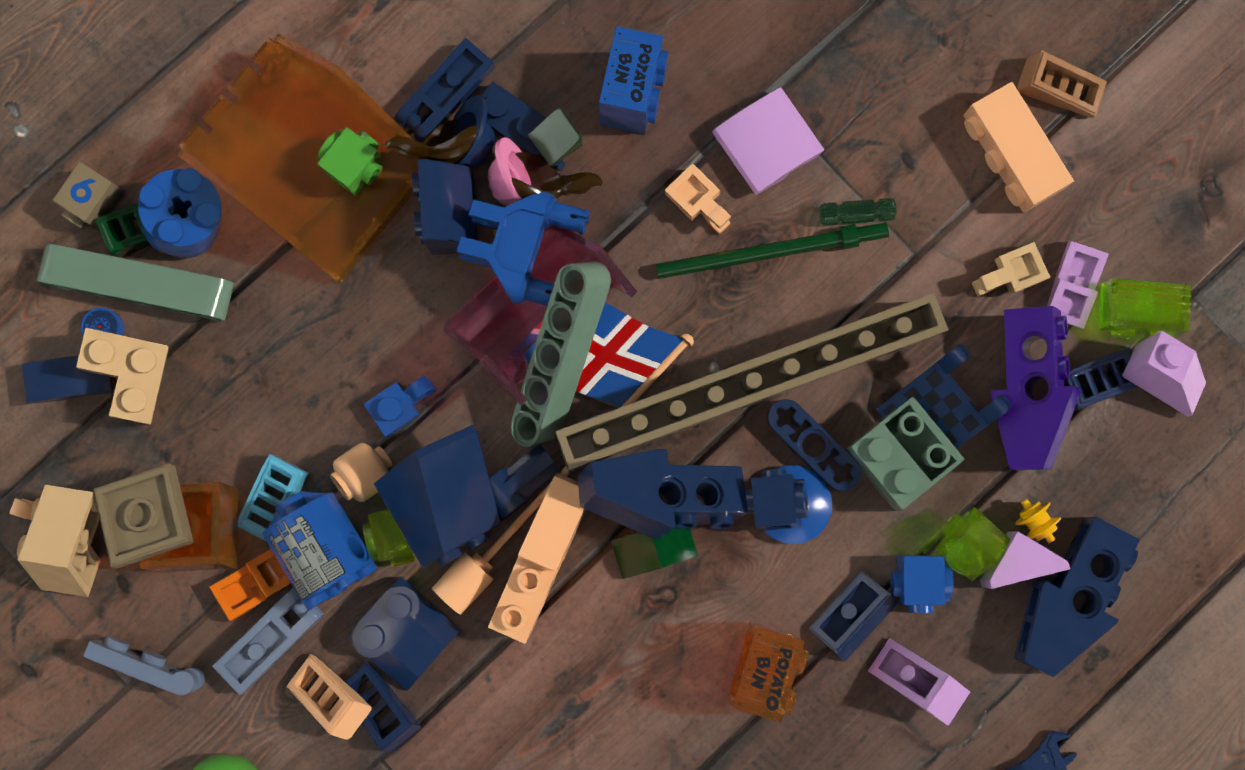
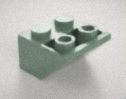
[845,397,965,511]

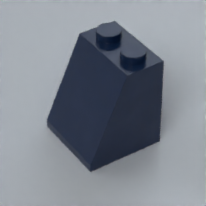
[374,425,501,568]

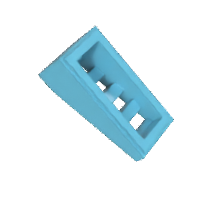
[236,454,310,541]

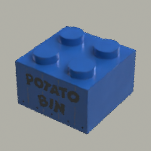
[599,26,669,135]

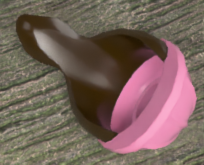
[488,138,603,207]

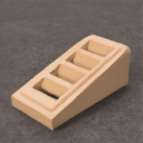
[286,654,372,740]

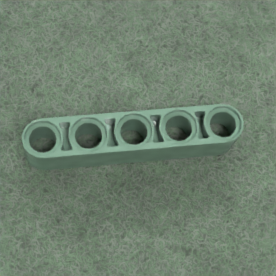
[36,244,234,322]
[510,261,611,447]

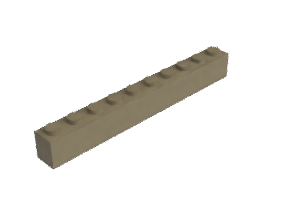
[555,293,949,472]

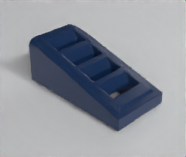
[1064,347,1138,411]
[344,662,421,752]

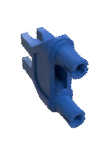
[456,192,590,306]

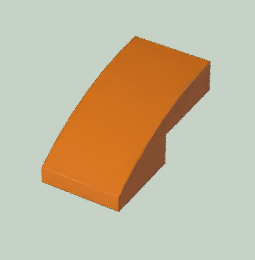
[209,549,291,623]

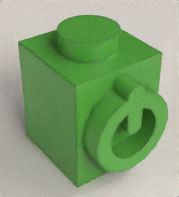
[317,127,384,196]

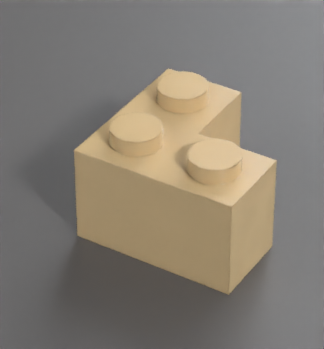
[76,328,169,425]
[17,485,101,597]

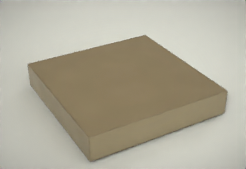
[93,464,194,568]

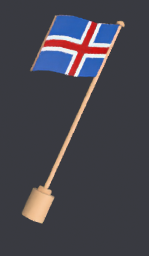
[432,302,694,615]

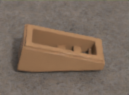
[1017,50,1107,118]

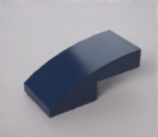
[22,355,111,404]

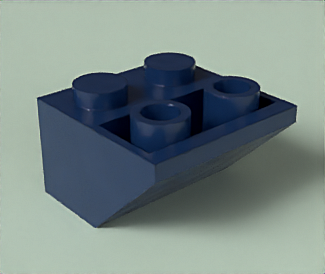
[412,159,478,255]

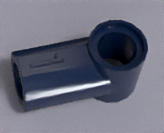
[489,444,561,521]

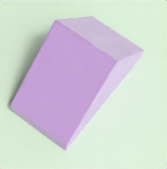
[980,531,1070,589]

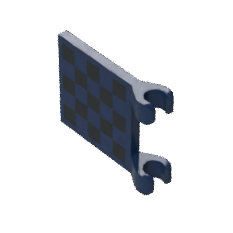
[876,344,1011,449]

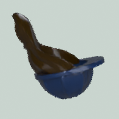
[385,95,495,168]

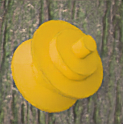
[1015,499,1061,543]

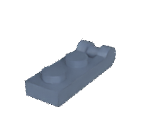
[212,588,325,695]
[83,635,205,696]

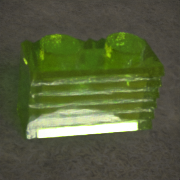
[1099,278,1192,339]

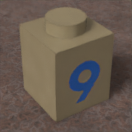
[53,161,125,230]

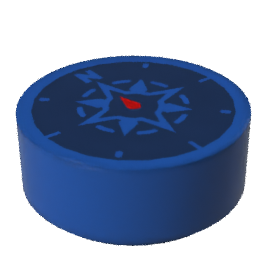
[81,307,125,336]

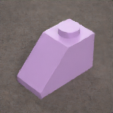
[1122,331,1206,417]
[868,638,970,726]

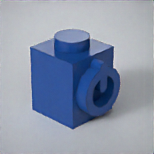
[890,555,953,613]

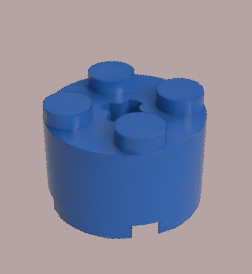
[138,168,222,259]

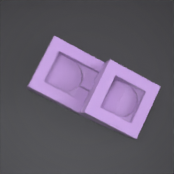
[1047,241,1109,329]

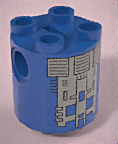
[262,491,378,611]

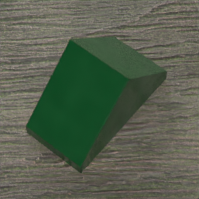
[611,529,698,579]

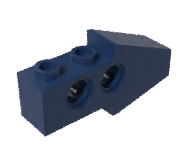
[577,449,748,540]
[1014,517,1140,677]

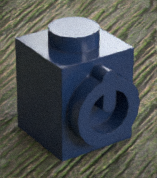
[746,469,809,531]

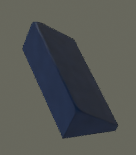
[808,571,897,661]

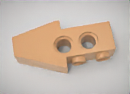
[488,473,585,644]

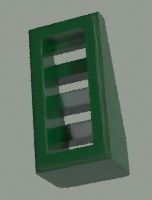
[96,203,187,258]

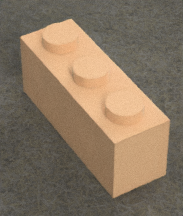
[963,82,1074,213]

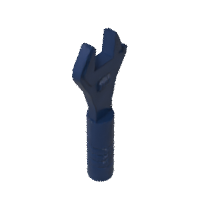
[1005,731,1077,770]

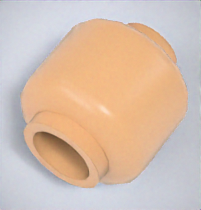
[330,443,392,502]

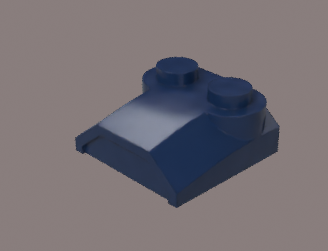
[347,577,462,691]

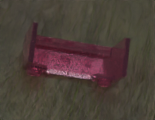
[444,225,637,405]

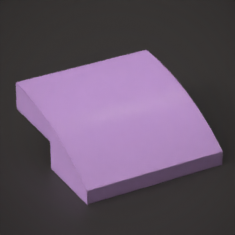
[712,87,824,195]

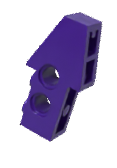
[991,306,1081,471]

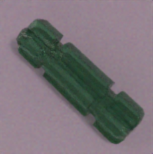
[819,198,897,226]

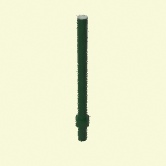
[656,222,889,279]

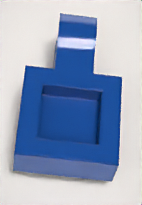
[364,375,437,437]

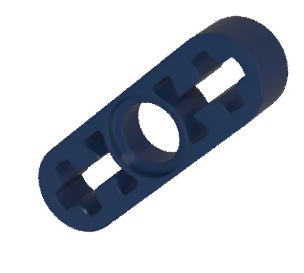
[766,399,861,492]

